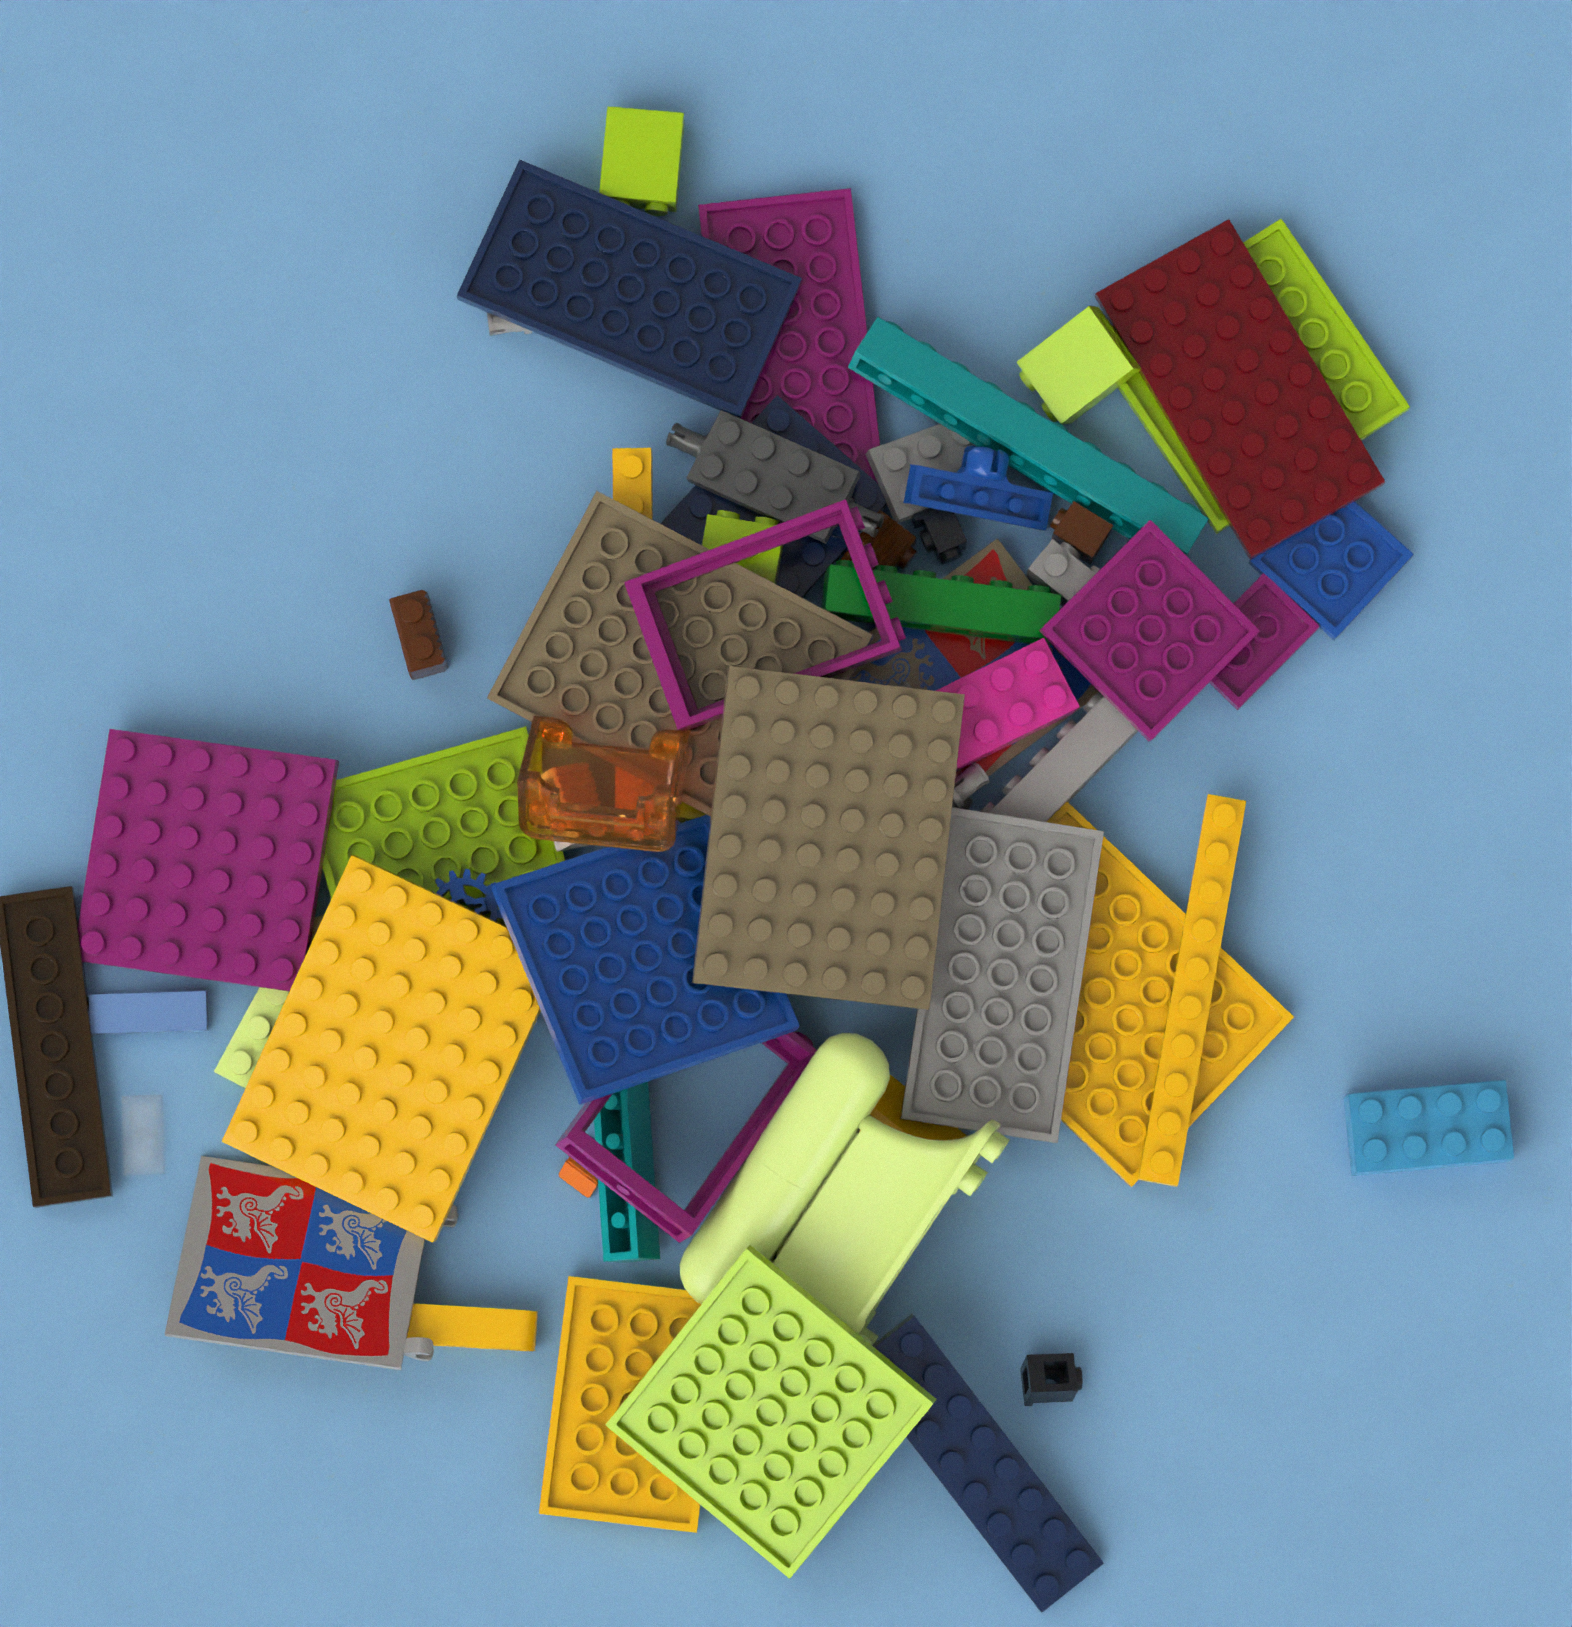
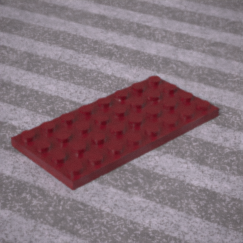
[1095,219,1385,560]

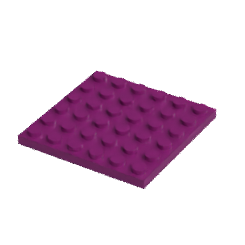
[78,729,339,992]

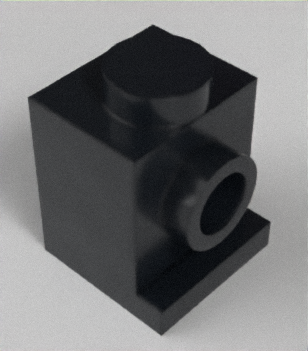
[912,508,967,565]
[1020,1353,1083,1406]

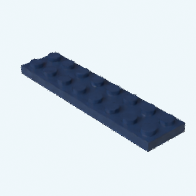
[872,1314,1104,1613]

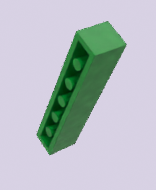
[821,560,1061,647]

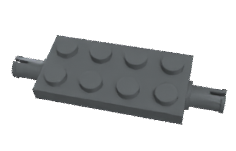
[666,410,884,544]

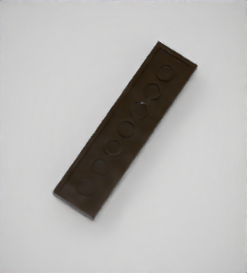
[0,886,113,1208]

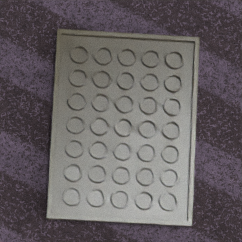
[487,491,874,816]
[692,666,965,1010]

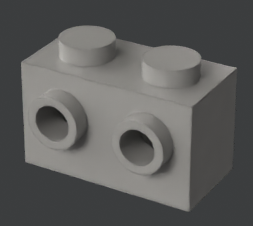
[1026,539,1100,607]

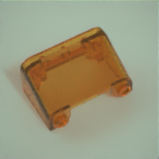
[517,716,690,852]

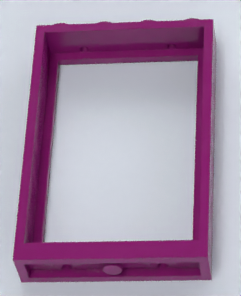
[624,499,906,733]
[555,1031,817,1243]

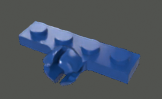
[903,445,1053,531]

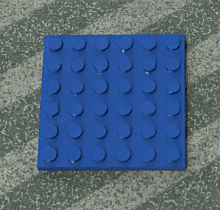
[491,815,800,1105]

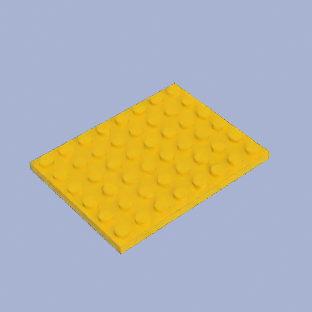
[1047,802,1294,1187]
[222,855,541,1243]

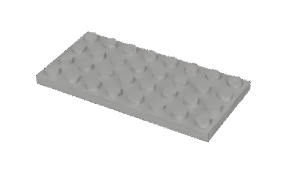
[900,807,1104,1143]

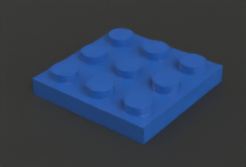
[1248,501,1414,641]

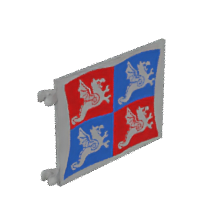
[165,1156,458,1370]

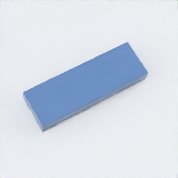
[89,991,208,1035]

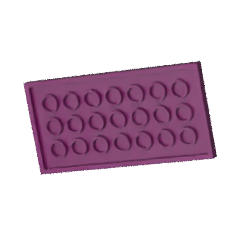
[698,188,880,483]

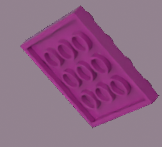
[1039,520,1260,742]

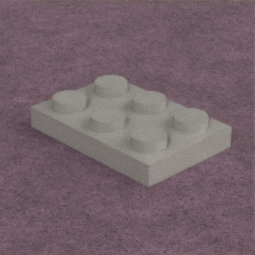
[865,424,976,523]

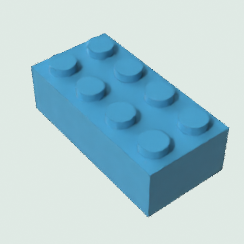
[1343,1080,1514,1176]

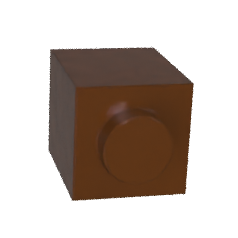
[1050,501,1113,565]

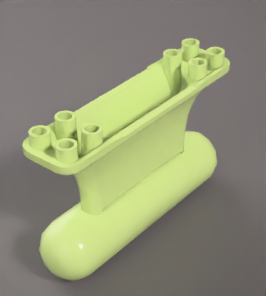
[679,1033,1010,1345]

